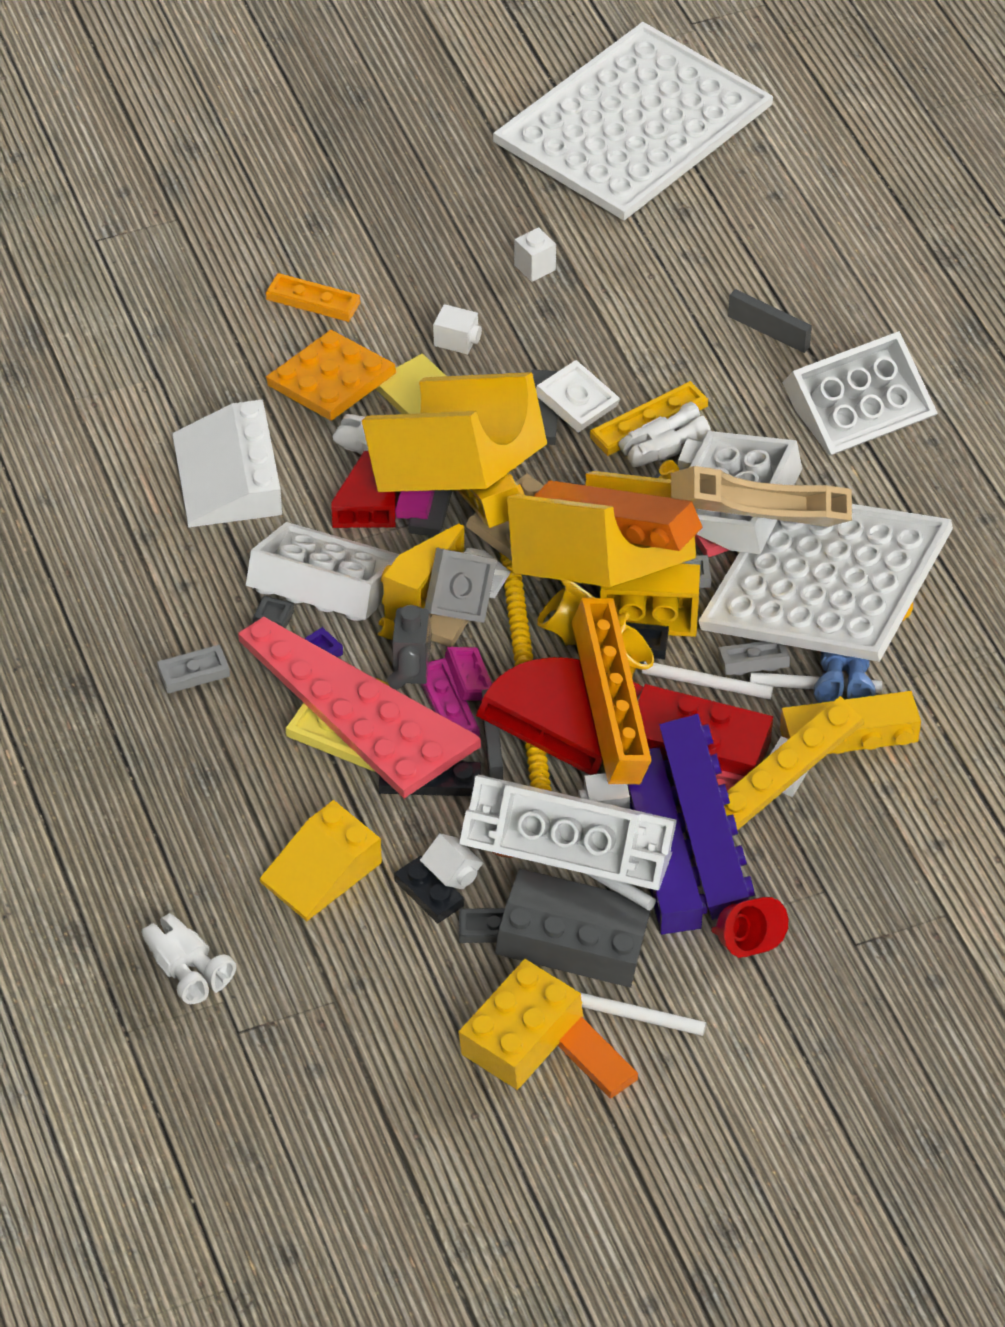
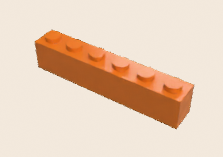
[533,480,703,551]

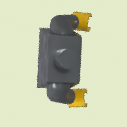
[376,605,432,690]

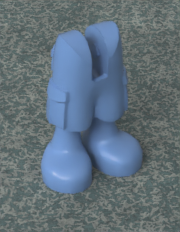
[814,651,876,703]

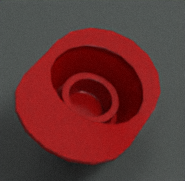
[711,897,789,958]

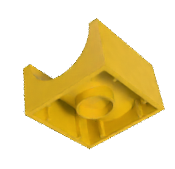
[362,372,547,492]
[507,471,696,587]

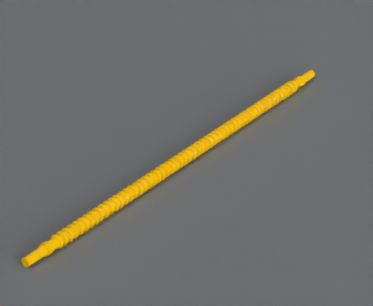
[499,474,552,791]

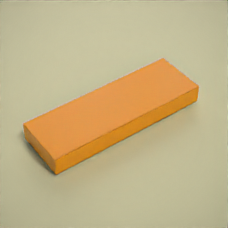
[266,273,360,322]

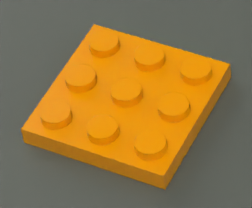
[266,330,396,421]

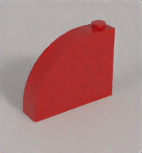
[476,657,643,775]

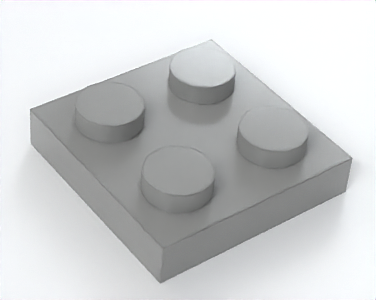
[425,548,497,623]

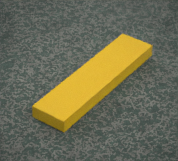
[590,381,708,456]

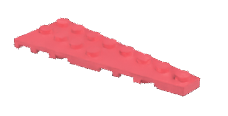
[238,617,481,798]

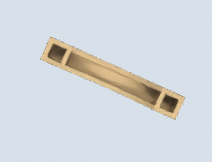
[671,466,852,527]

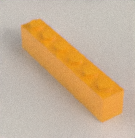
[572,598,652,784]

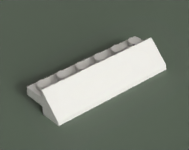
[459,775,677,890]

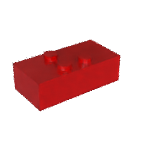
[638,684,773,776]

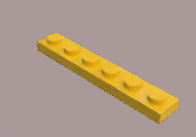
[724,696,864,830]

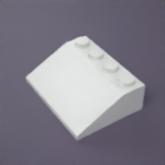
[782,331,938,456]
[172,399,282,528]
[690,431,802,554]
[246,522,399,621]

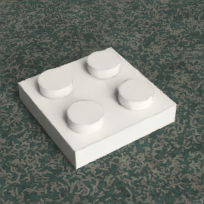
[536,360,620,432]

